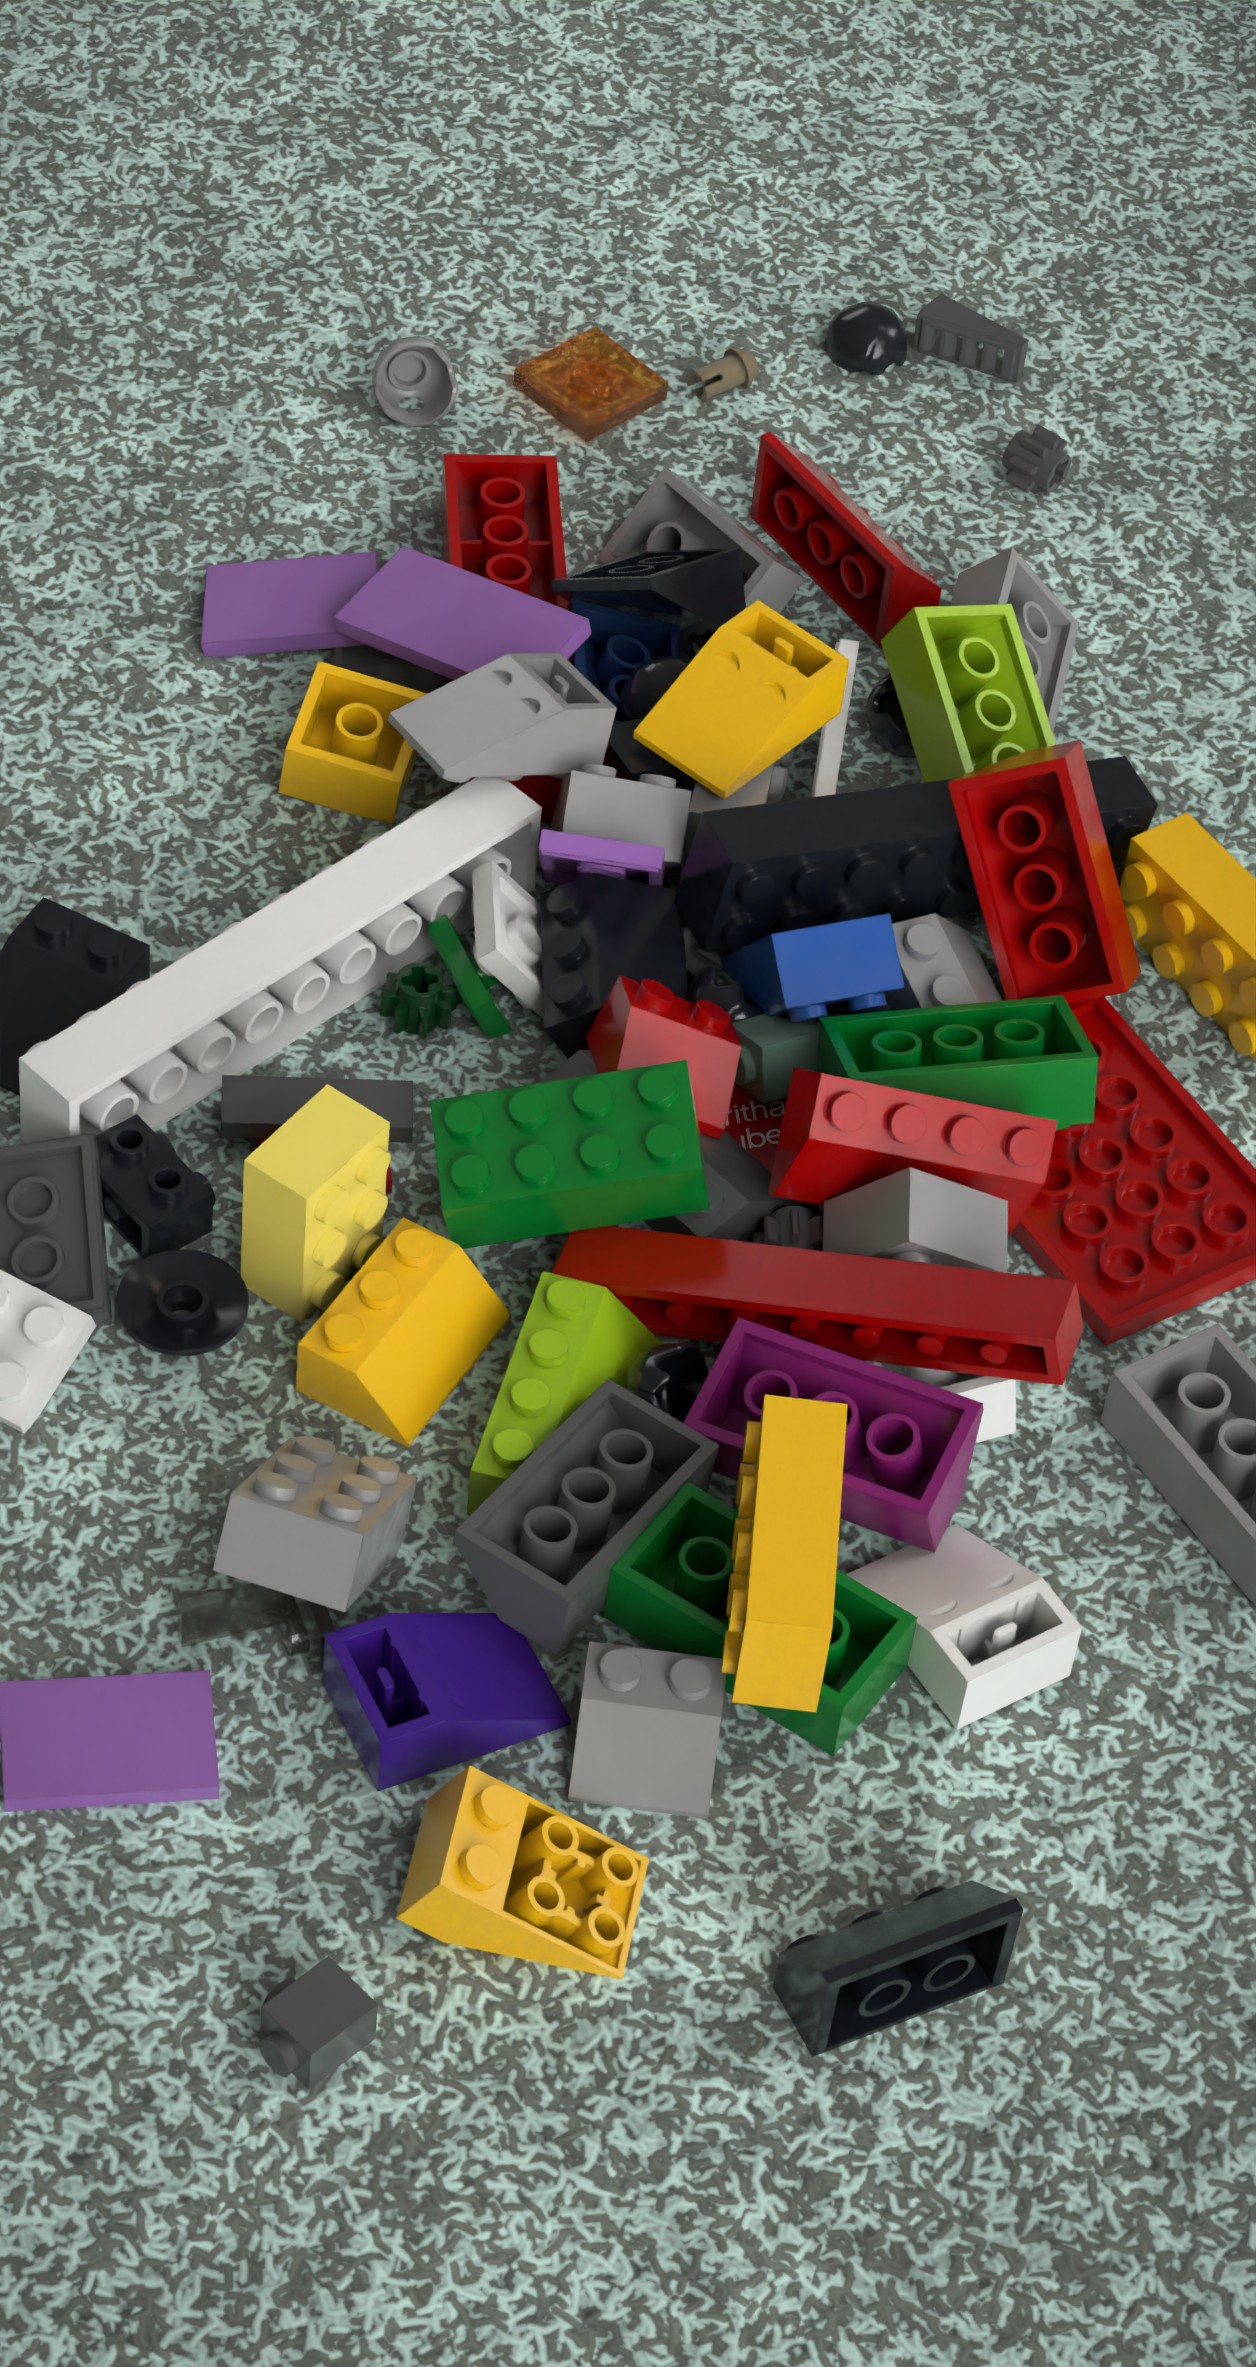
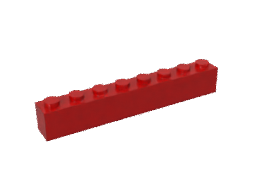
[552,1225,1083,1386]

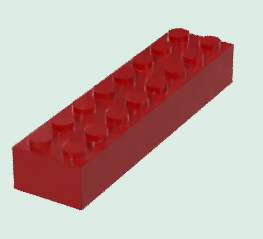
[440,454,570,823]

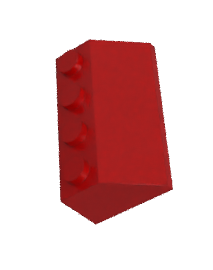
[750,432,942,649]
[948,740,1141,1004]
[768,1067,1058,1237]

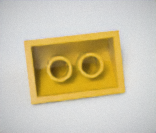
[296,1217,511,1448]

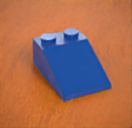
[721,913,904,1023]

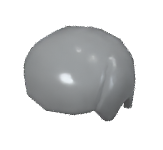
[371,336,458,428]

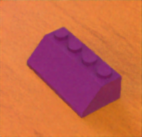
[683,1317,984,1553]

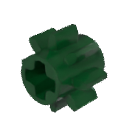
[379,963,458,1039]

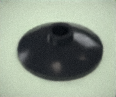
[116,1249,249,1356]

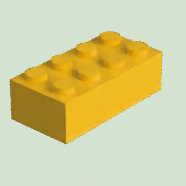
[1120,812,1256,1061]
[721,1394,848,1712]

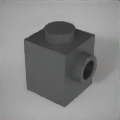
[259,1956,378,2090]

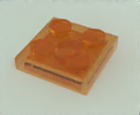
[513,327,668,442]

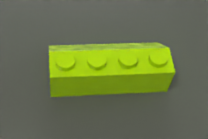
[881,604,1056,783]
[467,1271,663,1516]

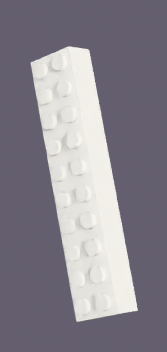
[19,777,542,1143]

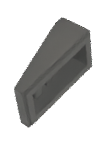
[912,293,1029,383]

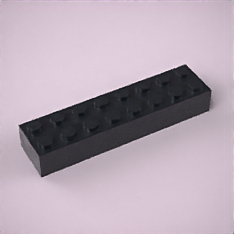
[674,756,1158,952]

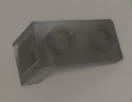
[178,1583,336,1676]

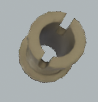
[686,347,759,403]

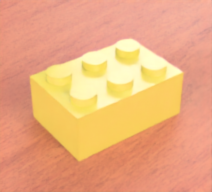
[240,1084,391,1323]

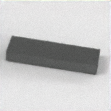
[220,1075,413,1143]

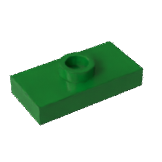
[427,914,513,1038]

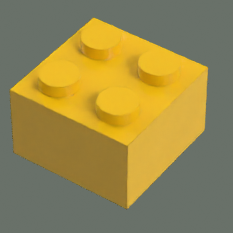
[278,661,427,823]

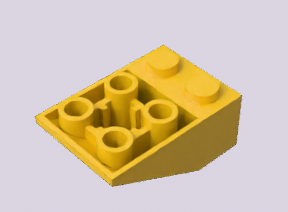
[633,600,850,800]
[396,1765,649,1979]

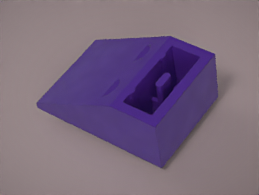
[322,1613,571,1792]

